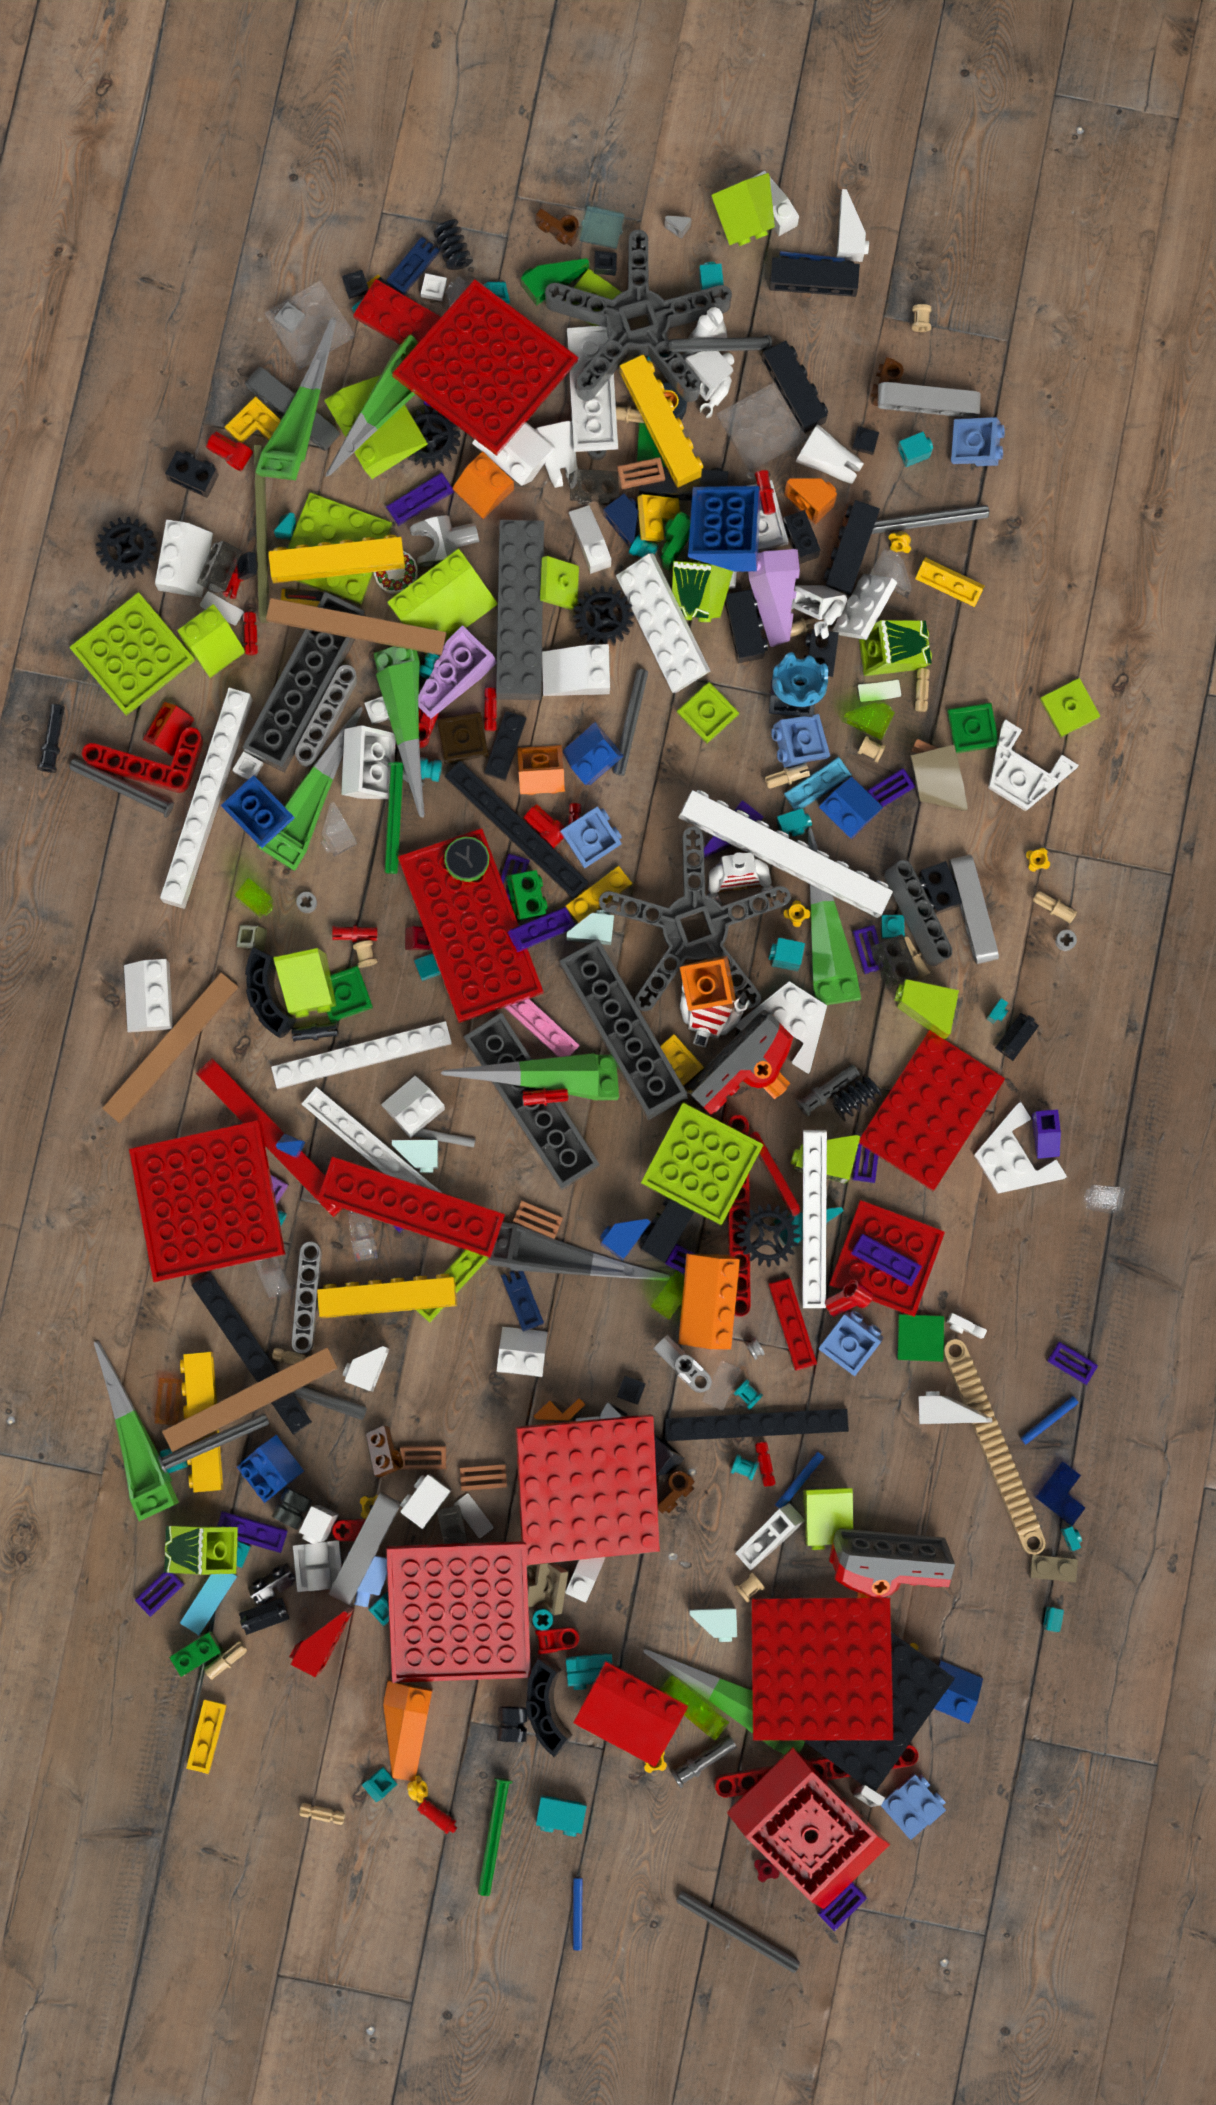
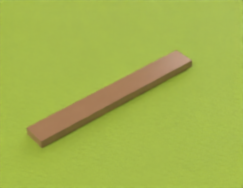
[266,598,446,655]
[102,973,239,1123]
[162,1347,338,1452]

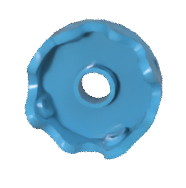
[772,652,828,707]

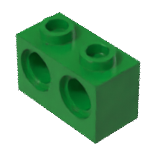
[506,870,547,920]
[169,1631,224,1677]

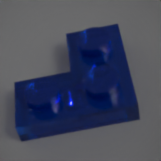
[1035,1461,1085,1526]

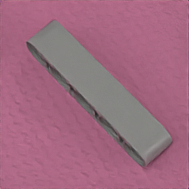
[877,382,981,418]
[295,665,357,767]
[949,854,999,964]
[292,1242,322,1354]
[329,1492,401,1605]

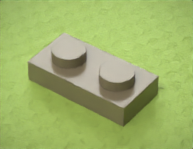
[1029,1554,1078,1582]

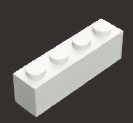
[299,1505,339,1544]

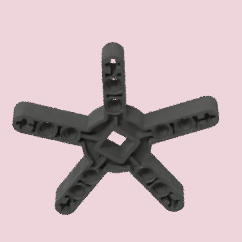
[545,230,732,402]
[599,826,791,1011]

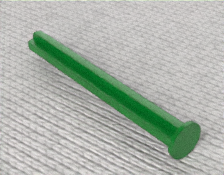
[384,762,404,874]
[478,1777,513,1896]

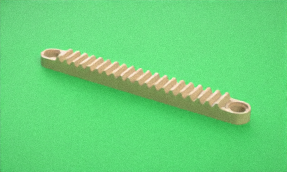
[944,1339,1046,1555]

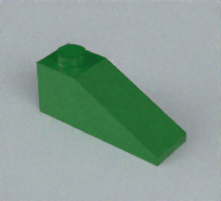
[521,258,589,306]

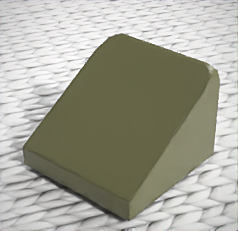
[236,925,267,951]

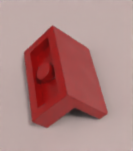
[143,702,194,756]

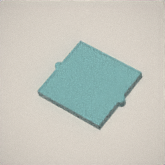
[580,206,624,249]

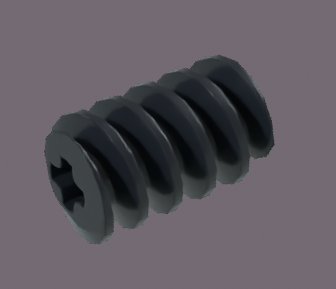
[434,219,473,270]
[832,1075,882,1122]

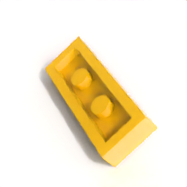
[915,557,985,607]
[566,866,632,923]
[186,1699,227,1774]

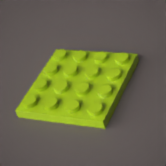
[287,493,393,605]
[69,592,195,716]
[641,1103,764,1225]

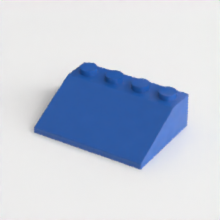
[688,486,761,572]

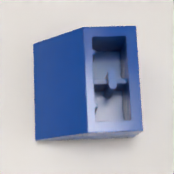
[237,1435,304,1503]

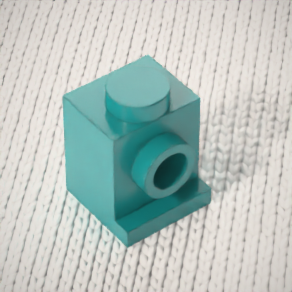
[776,808,812,837]

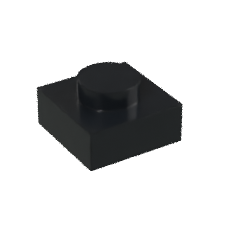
[594,251,617,276]
[342,270,369,299]
[852,426,879,455]
[237,552,258,580]
[617,1376,646,1405]

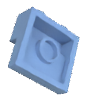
[951,417,1005,466]
[771,714,830,768]
[560,806,622,868]
[818,1310,883,1376]
[881,1773,946,1840]

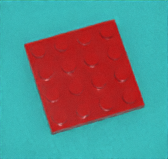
[829,1200,945,1317]

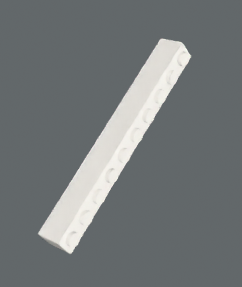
[160,688,253,909]
[678,790,893,918]

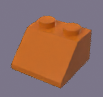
[452,451,514,519]
[784,478,837,525]
[517,745,565,795]
[680,956,736,1011]

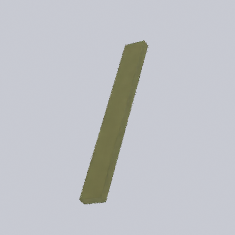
[254,445,269,623]

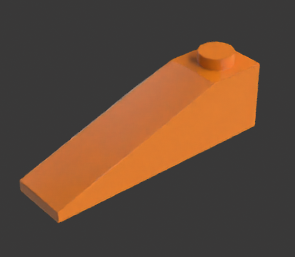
[383,1681,433,1781]

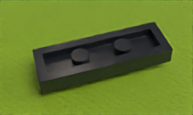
[484,711,527,782]

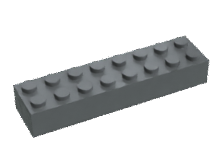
[496,520,544,700]
[243,592,366,773]
[559,939,688,1120]
[464,1013,600,1191]

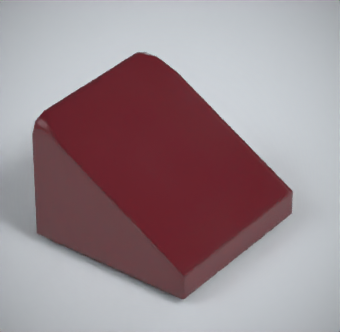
[405,926,431,950]

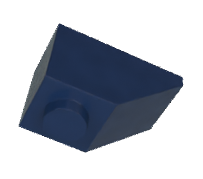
[603,494,638,548]

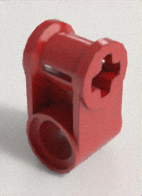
[332,1519,366,1541]
[535,1627,580,1654]

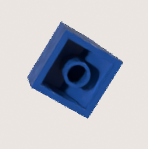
[562,722,624,785]
[819,776,883,839]
[600,1219,651,1261]
[934,1660,983,1724]

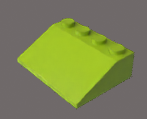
[324,375,428,479]
[387,549,498,655]

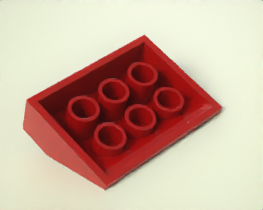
[289,1606,355,1678]
[573,1660,688,1767]

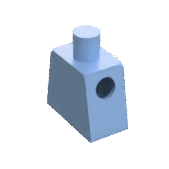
[348,1551,388,1607]

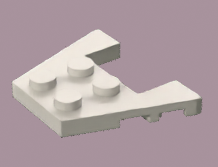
[988,720,1079,811]
[736,981,827,1074]
[974,1102,1067,1194]

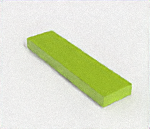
[416,1250,488,1323]

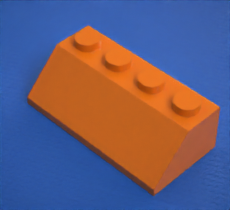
[678,1254,740,1349]

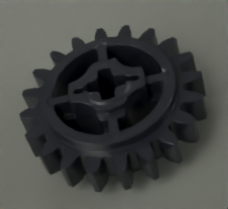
[407,407,461,469]
[96,517,158,579]
[573,586,634,646]
[737,1204,800,1267]

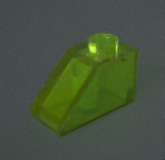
[842,703,895,740]
[234,878,274,919]
[650,1271,684,1321]

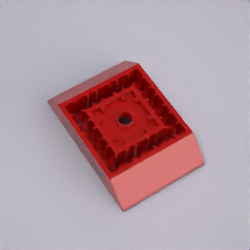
[727,1747,890,1909]

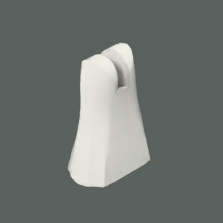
[688,307,727,339]
[535,421,578,488]
[796,424,864,484]

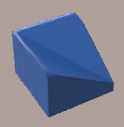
[276,1134,305,1158]

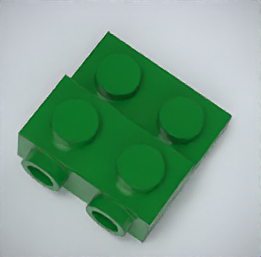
[661,512,691,571]

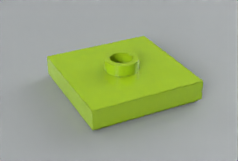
[565,269,622,326]
[540,556,579,610]
[1040,678,1100,738]
[677,682,739,744]

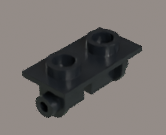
[995,1013,1039,1061]
[248,1563,296,1605]
[239,1597,290,1635]

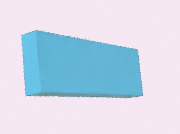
[784,757,851,811]
[180,1574,238,1635]

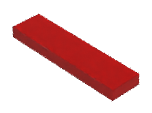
[749,1131,800,1217]
[768,1277,817,1371]

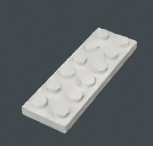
[567,326,618,452]
[616,554,710,693]

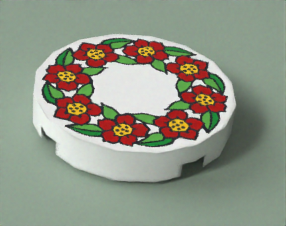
[374,551,418,594]

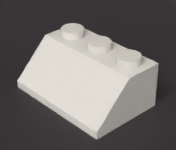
[472,422,555,486]
[155,520,213,598]
[341,725,396,799]
[124,959,173,1032]

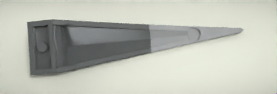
[488,1222,670,1281]

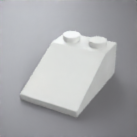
[542,644,610,696]

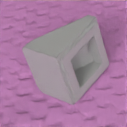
[664,216,692,238]

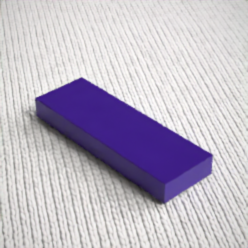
[386,472,454,526]
[508,907,576,952]
[851,1234,922,1287]
[217,1511,288,1553]

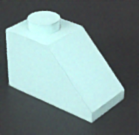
[567,910,614,945]
[392,1140,438,1173]
[689,1608,737,1642]

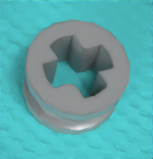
[296,892,317,913]
[1055,930,1077,951]
[745,1337,765,1360]

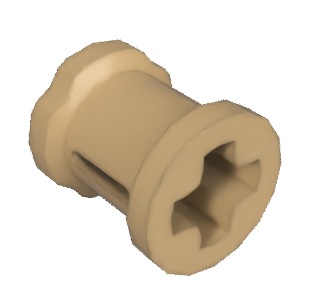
[912,304,931,332]
[858,736,886,763]
[353,940,378,968]
[734,1573,765,1603]

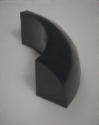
[245,947,297,1038]
[600,1403,685,1475]
[526,1658,573,1758]

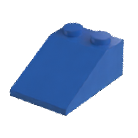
[221,775,295,848]

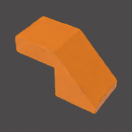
[534,1398,585,1421]

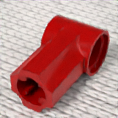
[206,431,254,472]
[418,709,440,748]
[524,804,565,849]
[825,1280,873,1317]

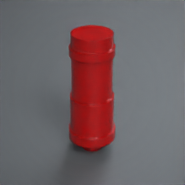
[417,1799,458,1834]

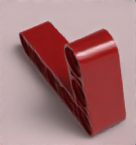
[82,727,203,793]

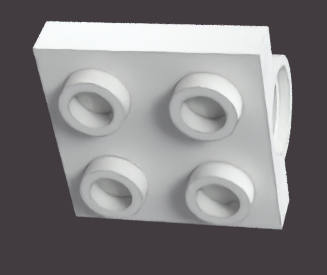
[293,1540,342,1592]

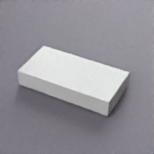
[853,1785,885,1807]

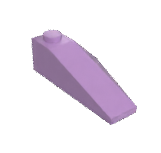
[748,549,800,647]
[418,625,497,719]

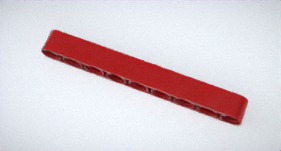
[196,1058,342,1217]
[728,1115,751,1317]
[714,1744,919,1798]

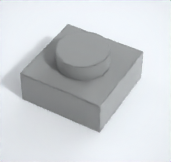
[274,302,305,334]

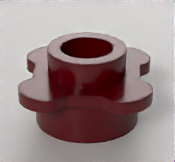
[754,1859,780,1882]

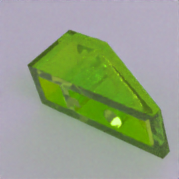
[660,1675,730,1741]

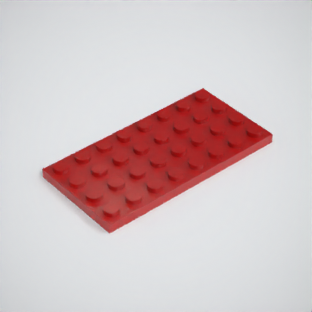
[398,828,544,1023]

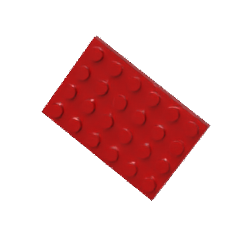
[859,1030,1005,1192]

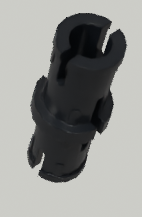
[292,1022,339,1042]

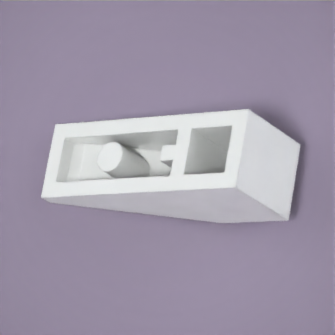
[750,171,799,237]
[837,189,869,262]
[569,505,611,574]
[919,1391,992,1424]
[735,1504,805,1571]
[565,1557,606,1603]

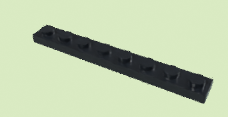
[445,761,589,899]
[191,1273,312,1435]
[665,1409,849,1441]

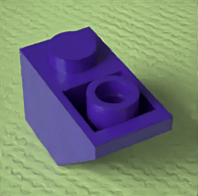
[1032,1109,1061,1159]

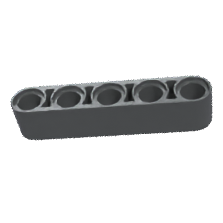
[245,366,340,451]
[885,860,952,966]

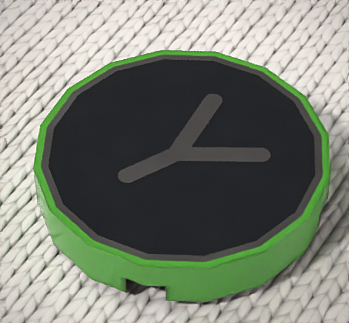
[445,837,489,882]

